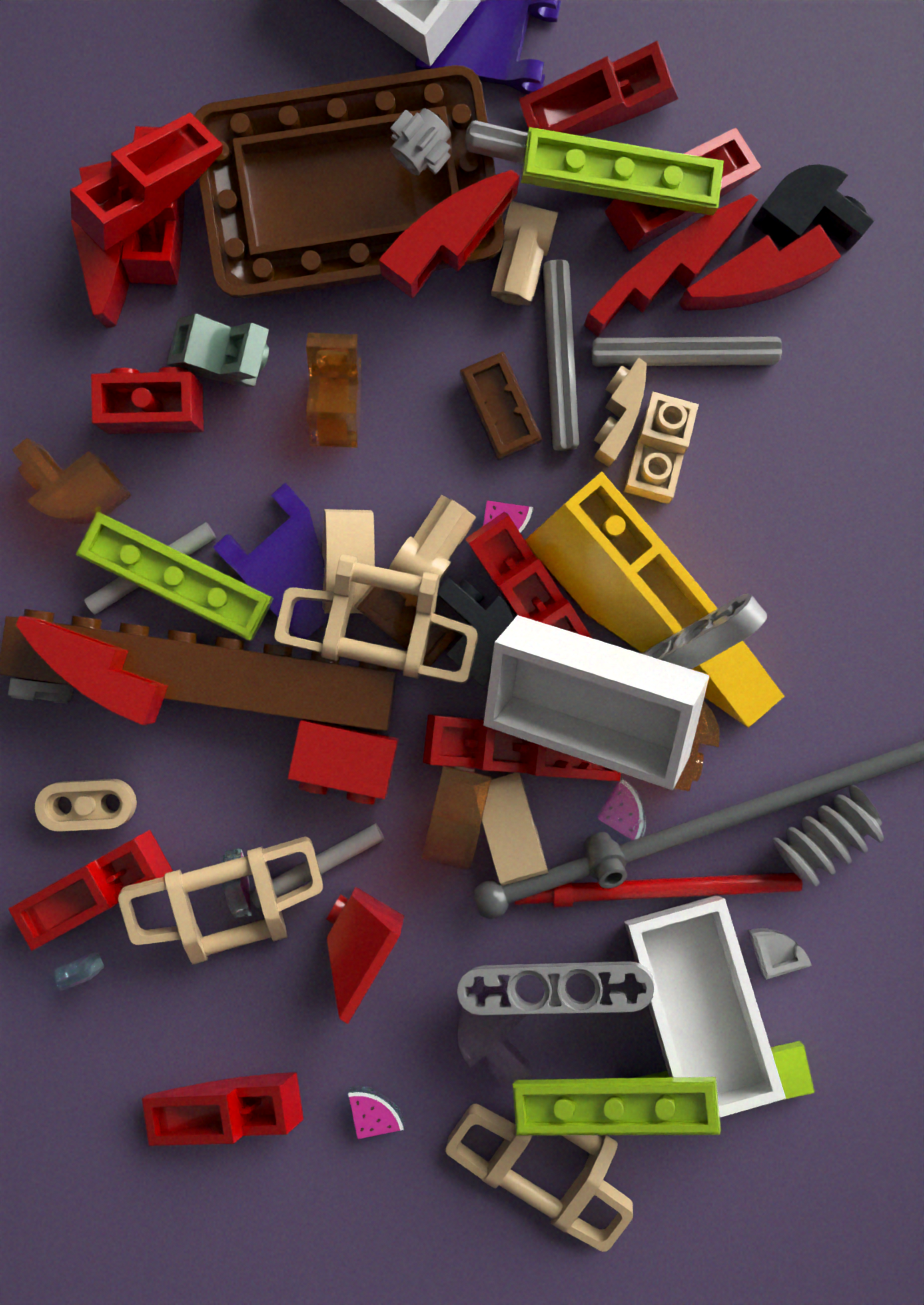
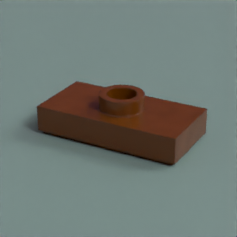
[460,351,542,461]
[354,586,459,667]

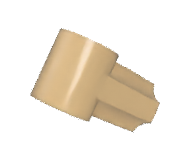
[491,201,558,306]
[389,495,476,582]

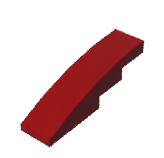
[584,194,759,337]
[465,512,593,639]
[423,714,621,781]

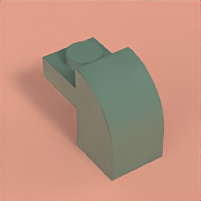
[167,314,269,387]

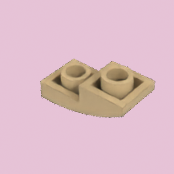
[594,358,647,467]
[624,392,699,504]
[322,509,375,613]
[473,773,548,886]

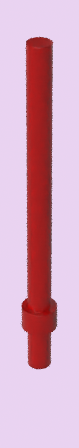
[514,872,803,908]

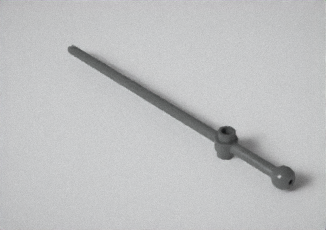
[473,740,924,919]

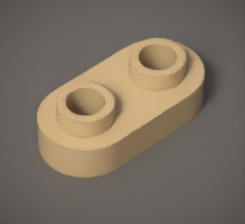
[35,779,137,831]

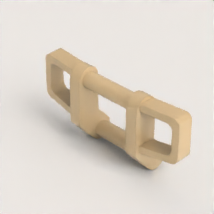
[274,554,478,684]
[118,837,323,965]
[446,1104,633,1252]

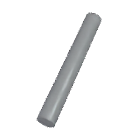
[84,522,216,615]
[249,823,385,909]

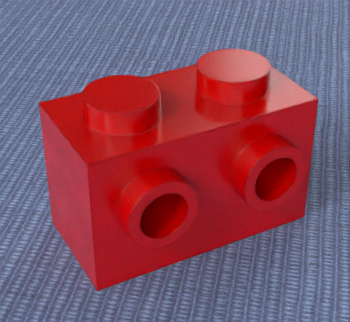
[91,367,204,434]
[288,719,399,805]

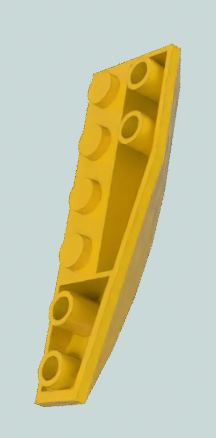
[525,472,785,728]

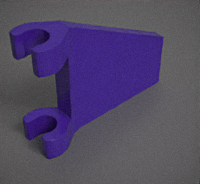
[415,0,561,94]
[213,483,330,639]

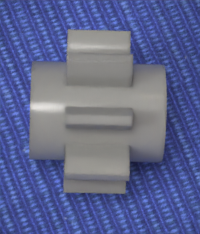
[390,109,451,175]

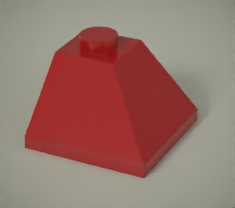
[325,887,404,1024]

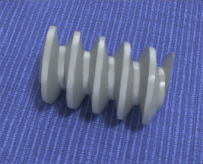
[772,785,884,887]

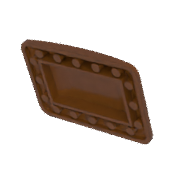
[194,65,505,298]

